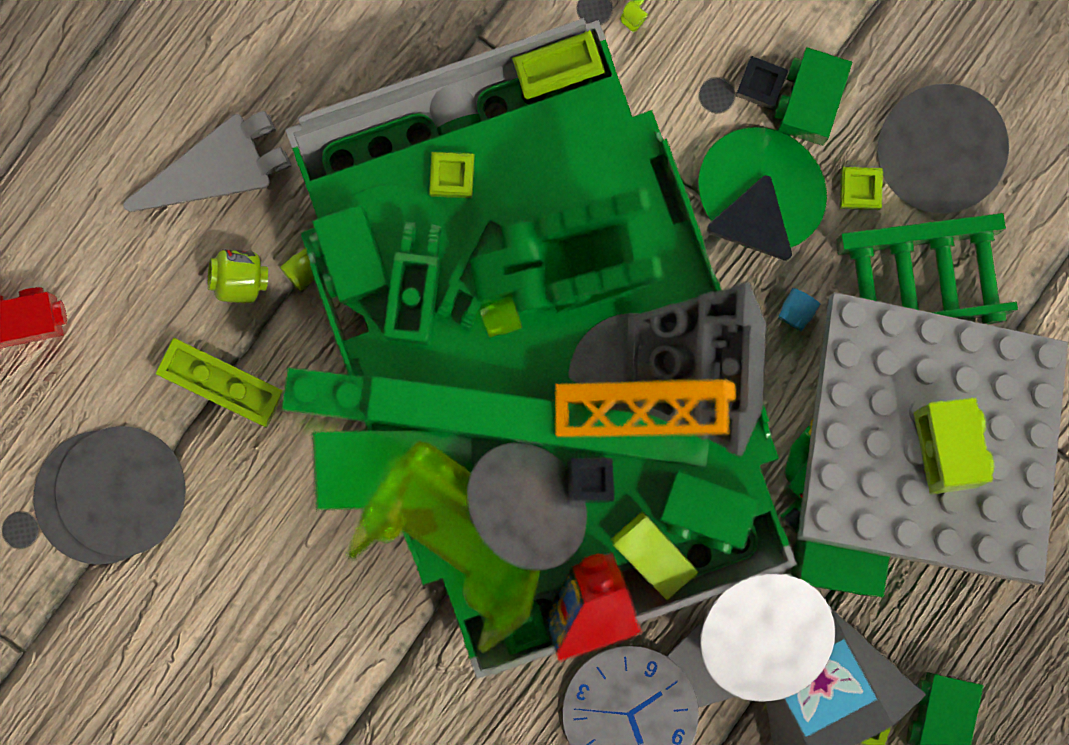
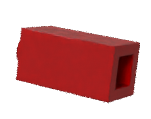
[0,287,67,349]

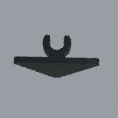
[707,175,792,261]

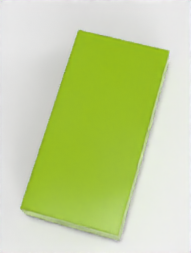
[512,30,605,100]
[611,511,699,600]

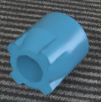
[778,288,821,332]

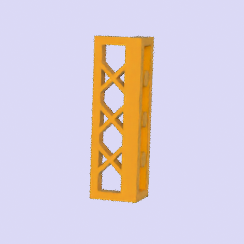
[556,380,735,437]

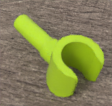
[620,0,648,32]

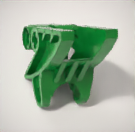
[470,189,662,314]

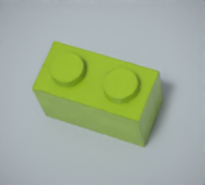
[913,397,994,494]

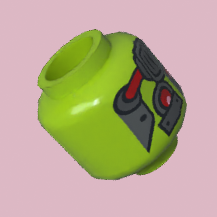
[207,249,268,303]

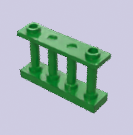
[836,213,1018,324]

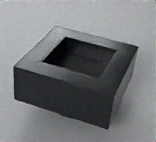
[736,56,788,110]
[567,458,615,503]

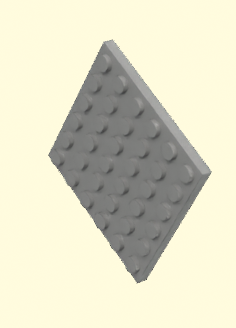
[798,292,1068,585]

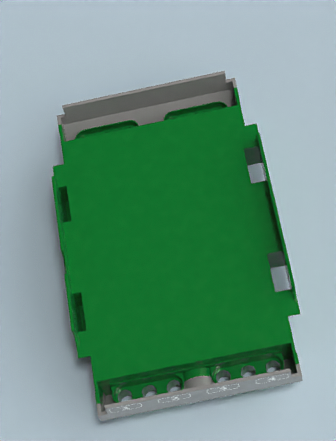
[285,18,797,679]

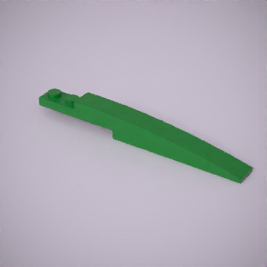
[282,367,709,467]

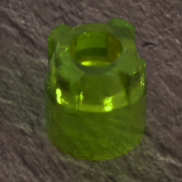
[480,297,522,337]

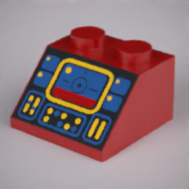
[545,553,641,661]

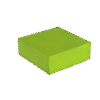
[430,152,474,198]
[839,167,883,210]

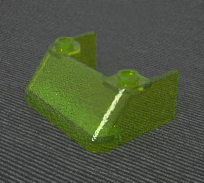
[346,441,540,653]

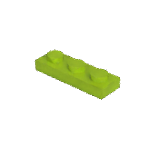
[155,337,284,428]

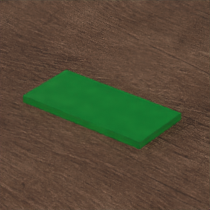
[312,431,473,510]

